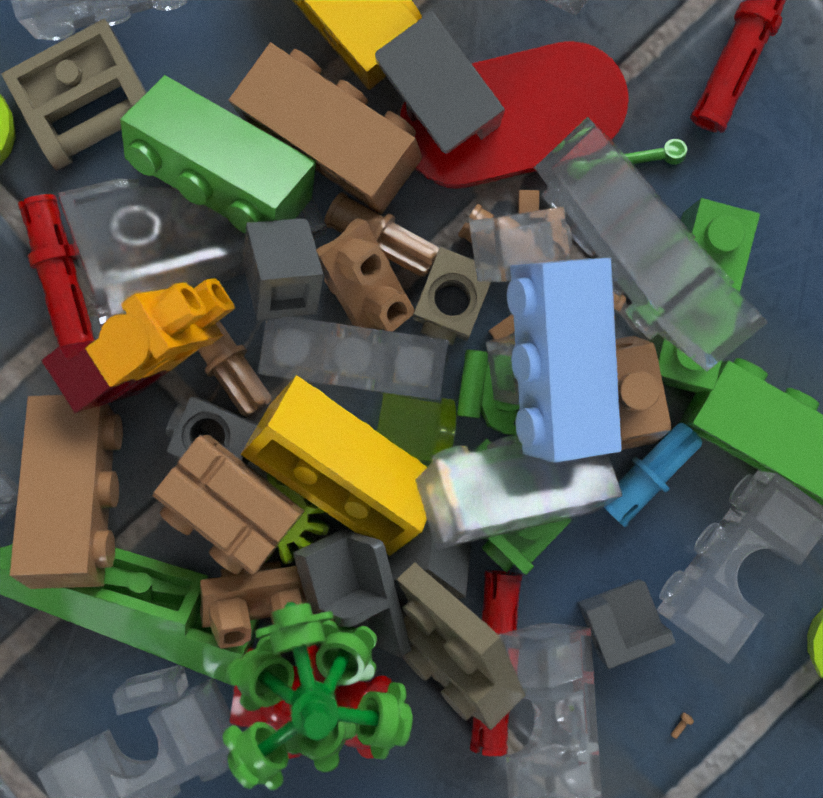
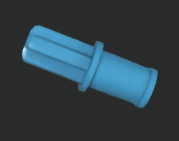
[598,423,703,528]

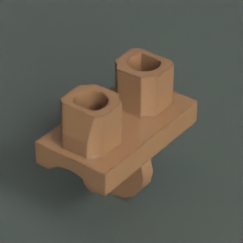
[316,218,415,341]
[200,561,307,649]

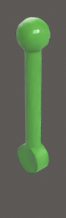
[567,139,687,179]

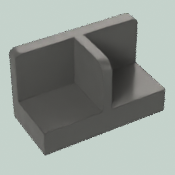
[375,11,505,153]
[293,529,411,657]

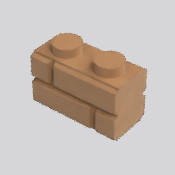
[152,435,305,575]

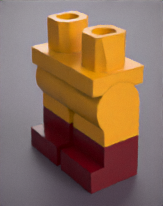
[41,278,235,413]

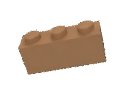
[228,42,422,215]
[10,395,123,589]

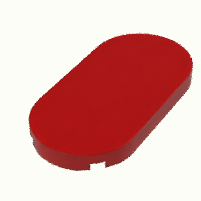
[400,41,629,189]

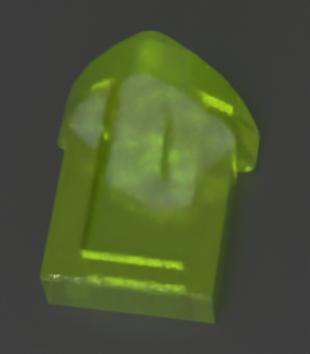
[377,394,456,469]

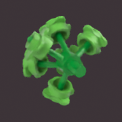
[223,602,413,790]

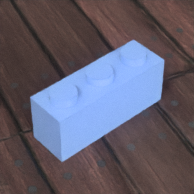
[507,258,622,463]

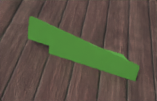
[0,544,260,686]

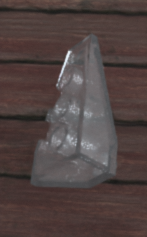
[58,179,327,327]

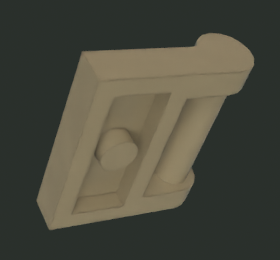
[1,18,147,171]

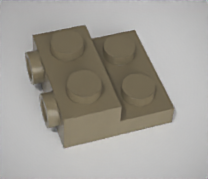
[397,563,525,730]

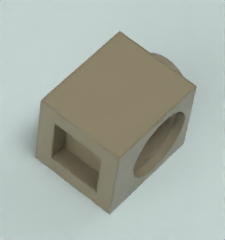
[413,247,496,346]

